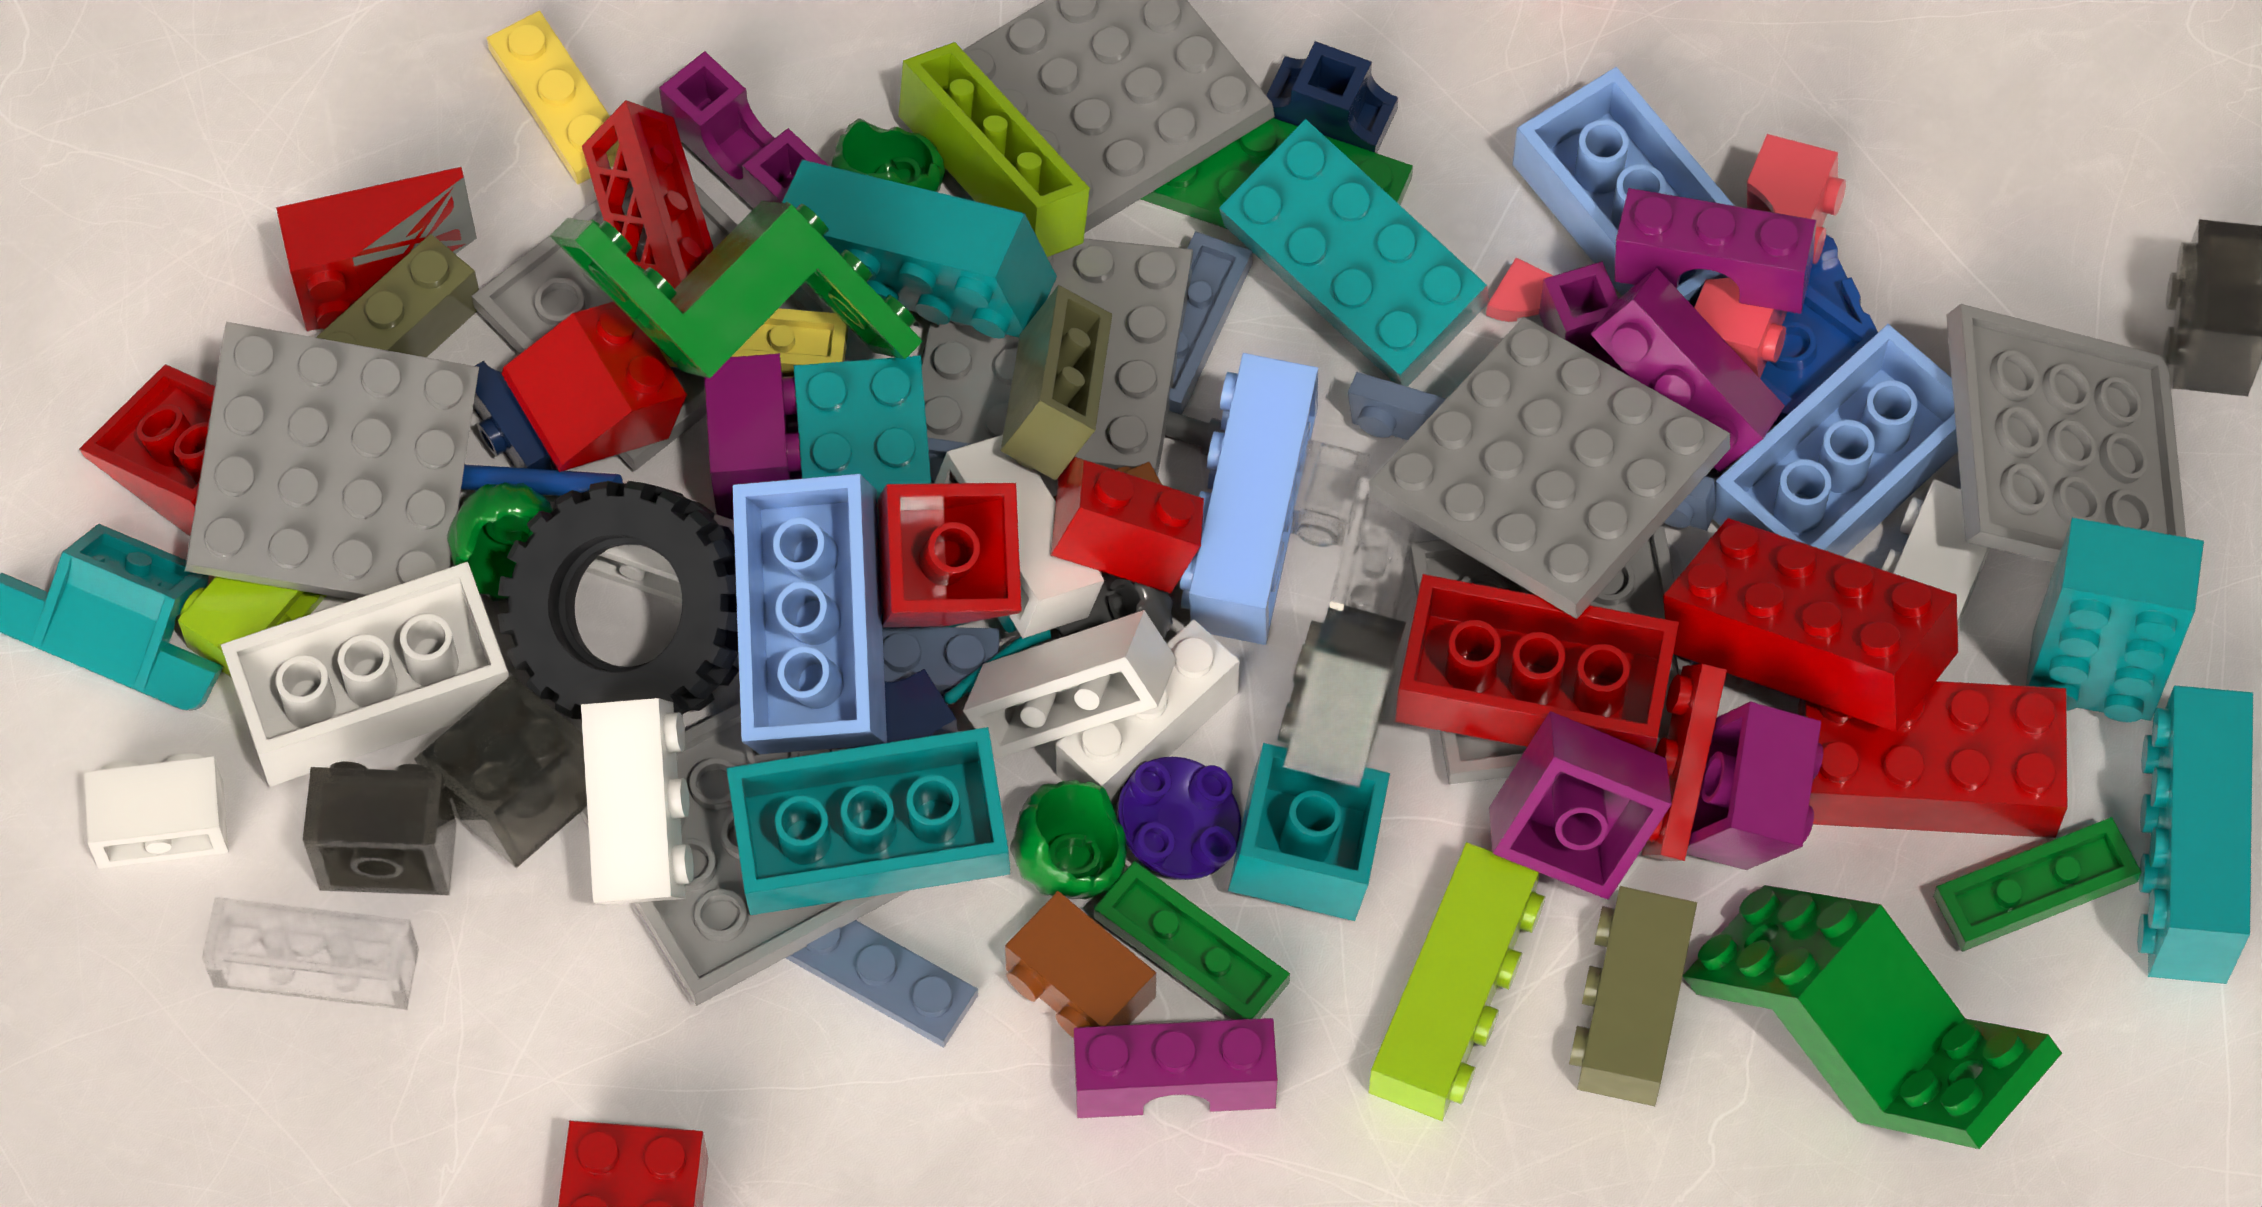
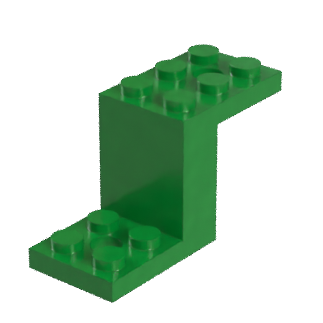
[550,201,923,378]
[1683,885,2062,1149]

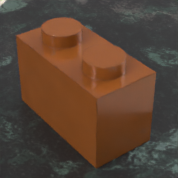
[1005,891,1157,1038]

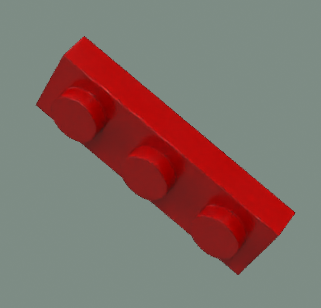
[1641,664,1727,861]

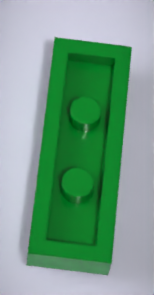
[1933,817,2142,952]
[1094,861,1290,1020]

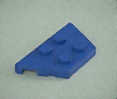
[1760,234,1878,425]

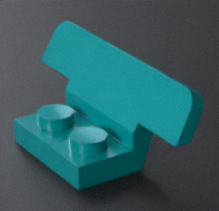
[0,524,224,711]

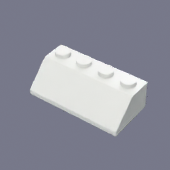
[221,562,515,787]

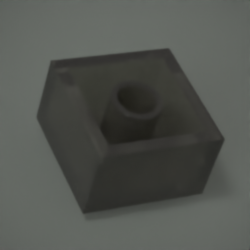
[2164,219,2262,397]
[1277,601,1406,788]
[414,675,587,868]
[303,761,457,896]

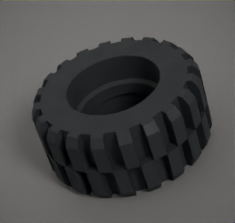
[498,481,739,719]

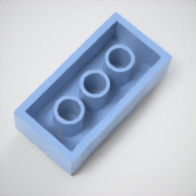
[1513,67,1734,307]
[1712,324,1958,557]
[1180,353,1318,645]
[733,474,887,754]

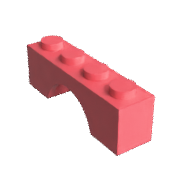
[1694,134,1846,378]

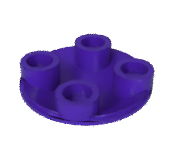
[1118,757,1241,880]

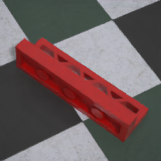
[582,100,714,289]

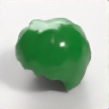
[831,118,945,192]
[447,482,554,601]
[1010,779,1127,900]

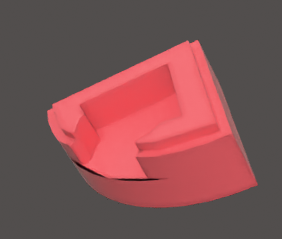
[1486,258,1553,322]

